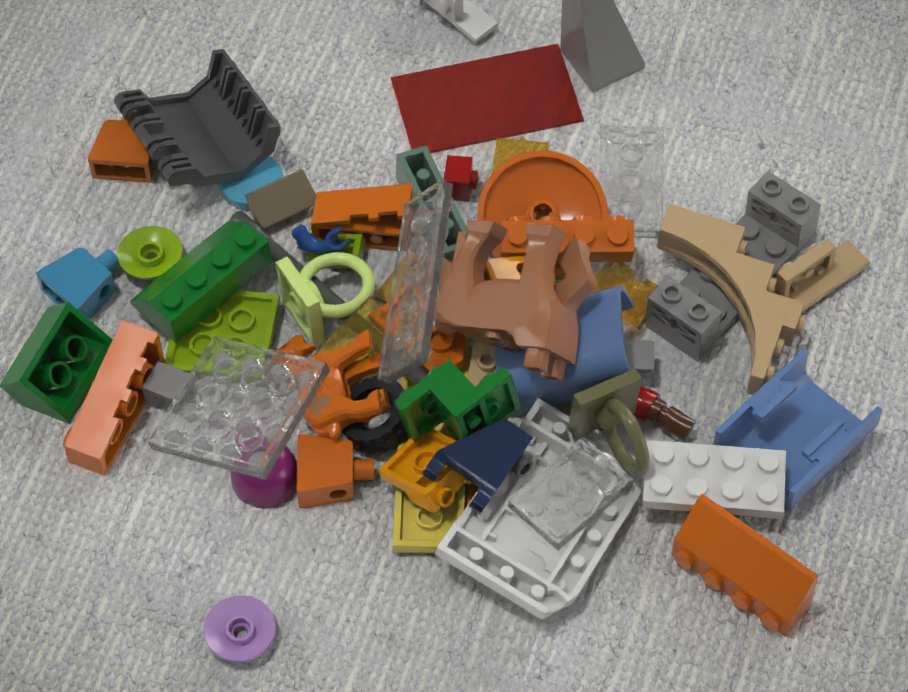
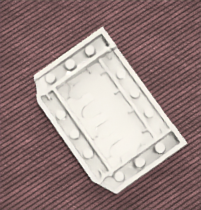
[435,398,641,620]

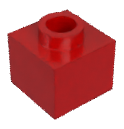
[444,155,479,202]

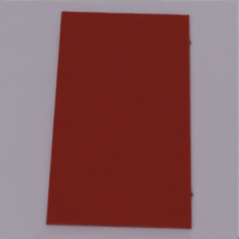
[390,43,584,153]

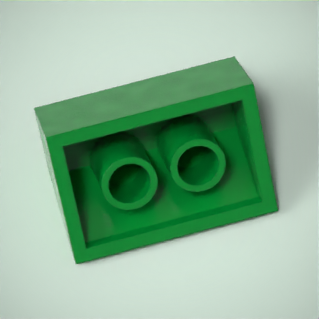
[0,302,113,423]

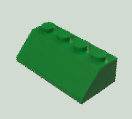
[130,222,272,343]

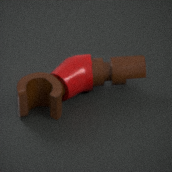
[598,387,696,441]

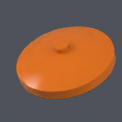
[477,150,608,278]

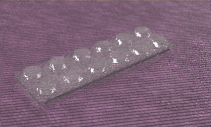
[378,179,453,384]

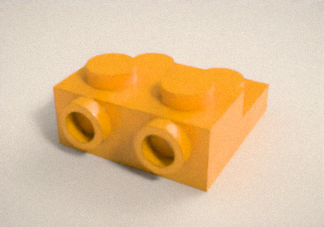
[378,429,471,514]

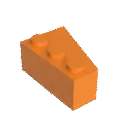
[311,183,414,252]

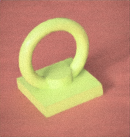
[276,252,376,346]

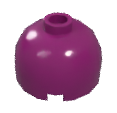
[230,438,297,509]

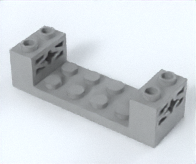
[645,171,821,362]

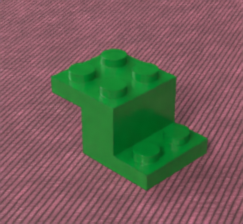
[394,359,521,442]

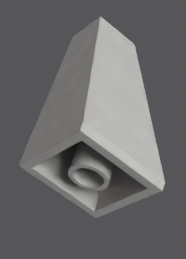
[560,0,645,93]

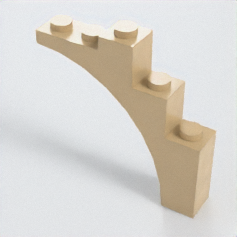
[657,204,807,395]

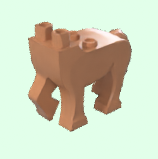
[431,220,596,381]

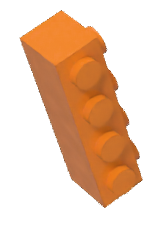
[500,215,635,263]

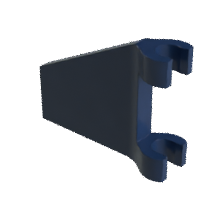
[422,417,533,514]

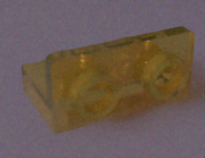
[592,260,658,330]

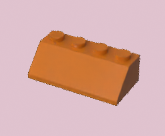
[672,493,818,637]

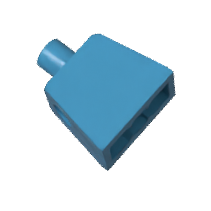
[36,248,119,320]

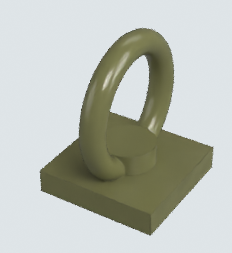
[568,368,649,476]

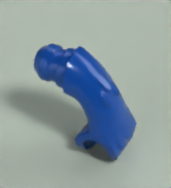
[292,224,351,255]

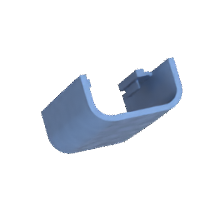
[495,285,634,416]
[713,349,882,511]

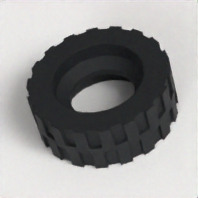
[342,376,408,455]

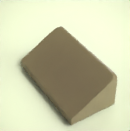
[245,169,316,229]

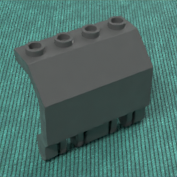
[114,49,281,188]

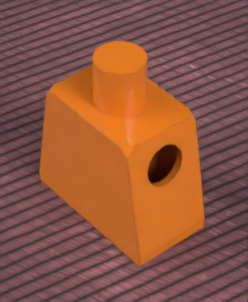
[88,115,153,183]
[297,434,375,508]

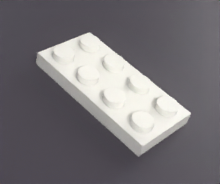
[642,440,786,519]

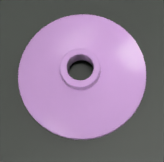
[204,595,276,663]

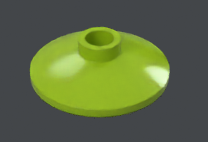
[117,226,183,280]

